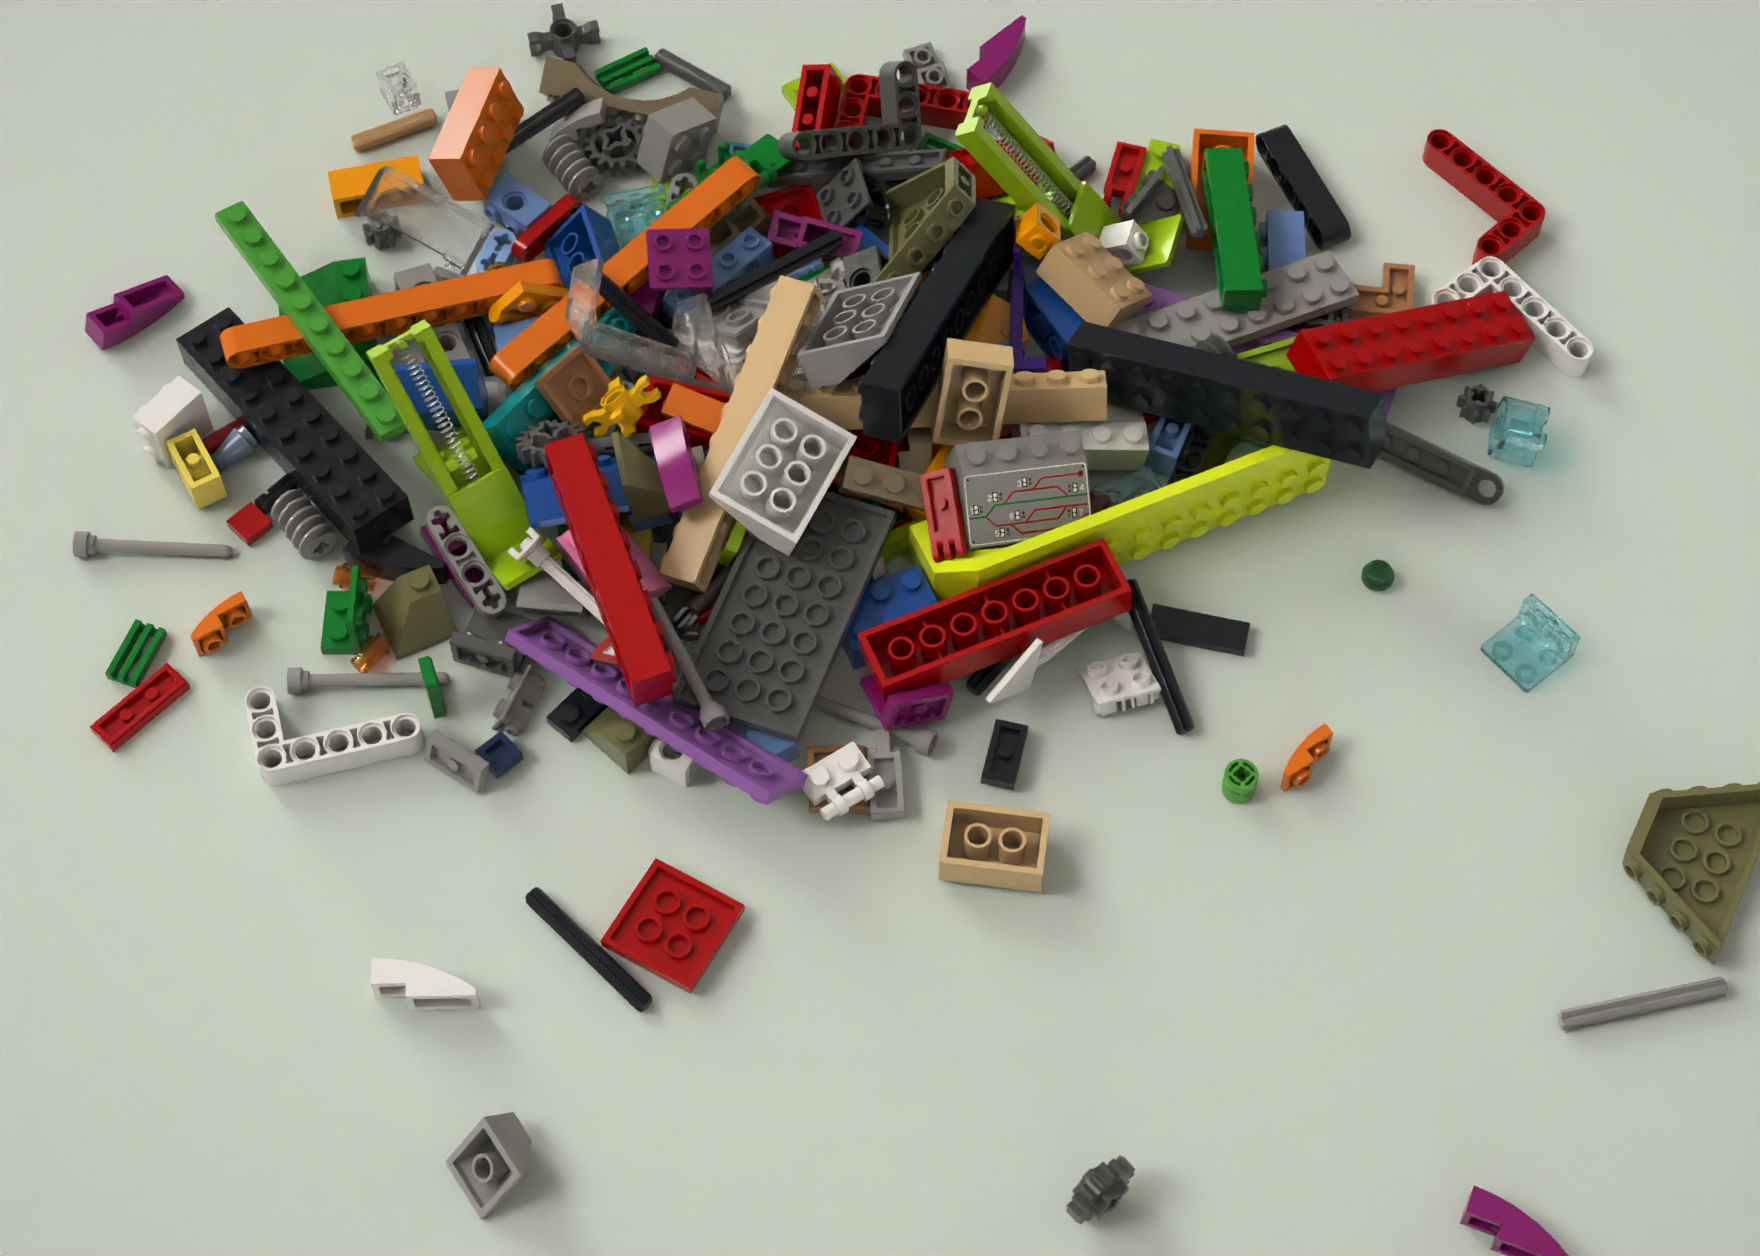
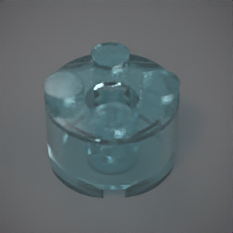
[1487,396,1550,467]

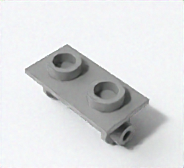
[491,664,545,736]

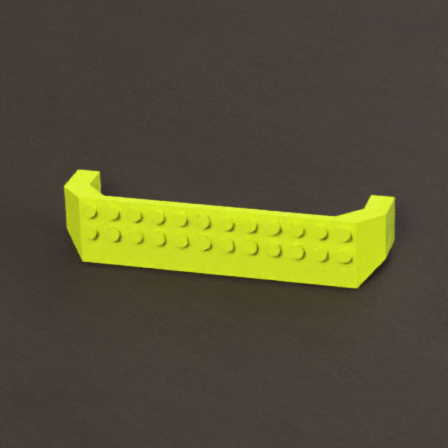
[909,445,1333,602]

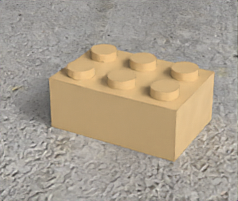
[1035,232,1153,328]
[931,338,1014,446]
[938,800,1051,893]

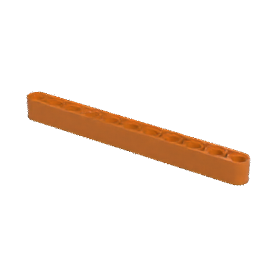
[489,156,761,390]
[220,258,565,369]

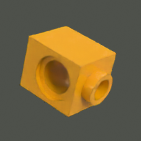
[1015,202,1061,260]

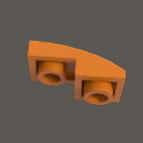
[190,591,253,657]
[1280,723,1333,792]

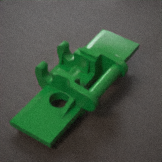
[666,133,795,213]

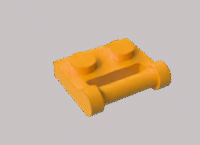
[488,281,569,324]

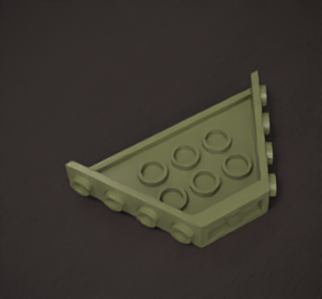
[874,157,976,282]
[1622,782,1760,965]

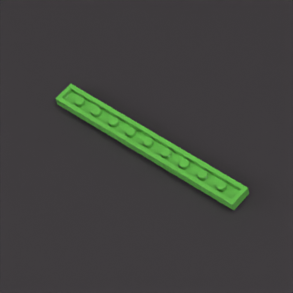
[215,200,408,443]

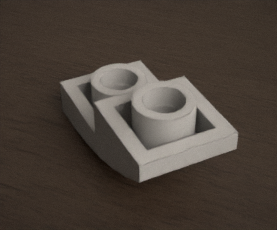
[902,42,953,89]
[549,98,607,142]

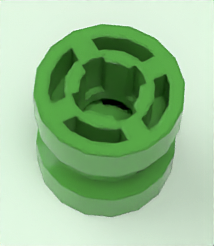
[1221,759,1259,804]

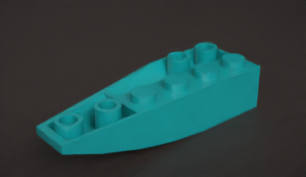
[482,307,637,474]

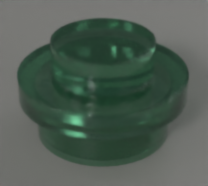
[1361,560,1394,591]

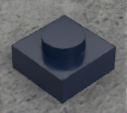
[475,731,524,779]

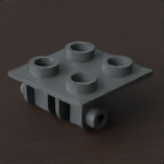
[816,158,871,229]

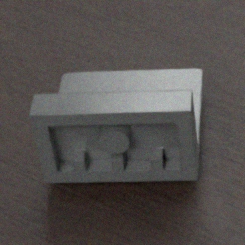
[1120,165,1181,224]
[449,605,534,678]

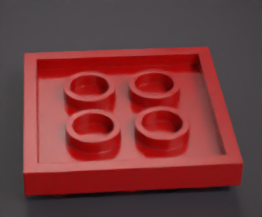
[601,858,745,994]

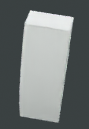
[370,958,480,1010]

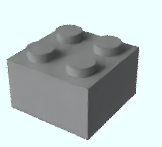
[636,97,717,183]

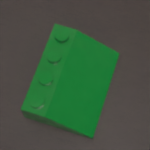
[278,257,377,390]

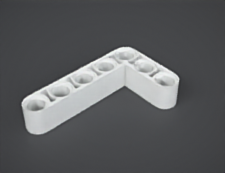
[1431,256,1594,377]
[245,686,424,786]

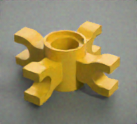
[583,374,661,437]

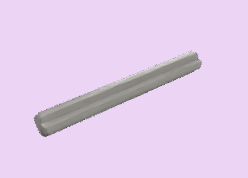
[1558,977,1728,1031]

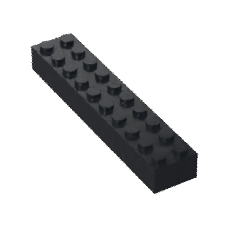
[857,198,1016,443]
[176,307,414,554]
[1066,321,1385,469]

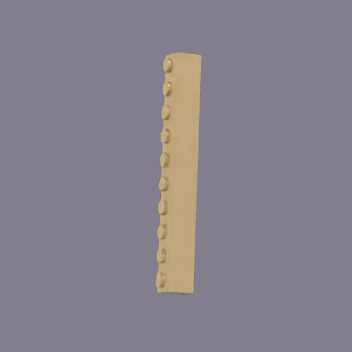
[659,275,824,594]
[785,369,1107,430]

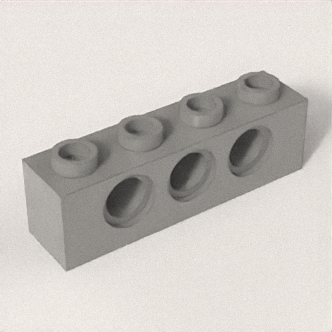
[394,263,475,363]

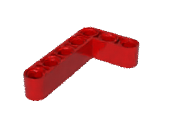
[834,74,989,147]
[1422,129,1546,265]

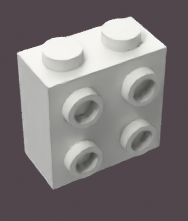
[132,375,213,469]

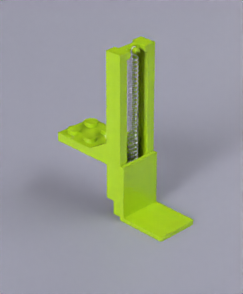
[955,82,1185,275]
[366,319,563,590]

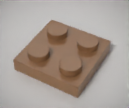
[533,343,611,428]

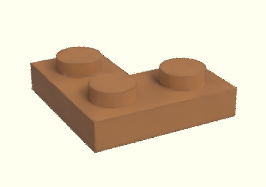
[1349,262,1415,318]

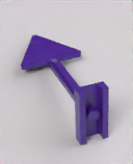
[1009,216,1047,374]

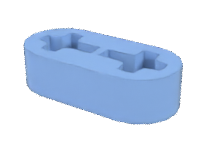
[476,229,516,273]

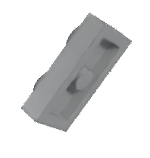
[424,730,490,794]

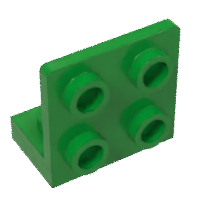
[320,566,372,655]

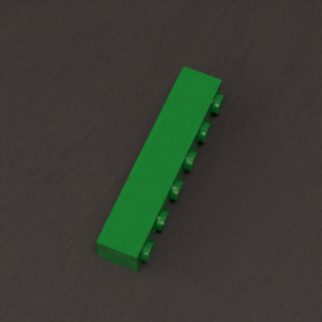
[1202,148,1267,311]

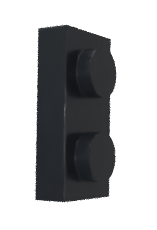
[546,688,608,742]
[981,719,1029,790]

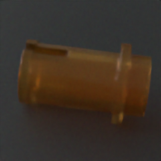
[333,563,377,592]
[350,633,392,673]

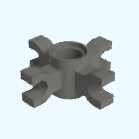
[527,3,601,63]

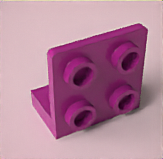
[646,228,714,301]
[860,675,954,731]

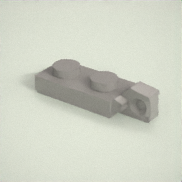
[867,729,905,820]

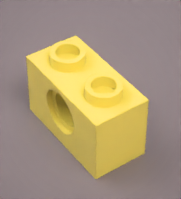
[165,429,228,510]

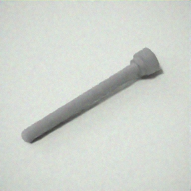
[73,531,232,558]
[651,596,730,732]
[287,667,450,694]
[814,695,938,757]

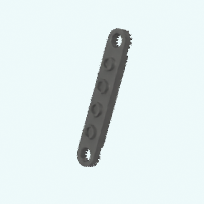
[1379,421,1504,505]

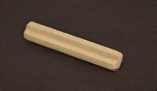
[350,108,438,152]

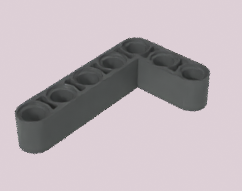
[778,61,922,160]

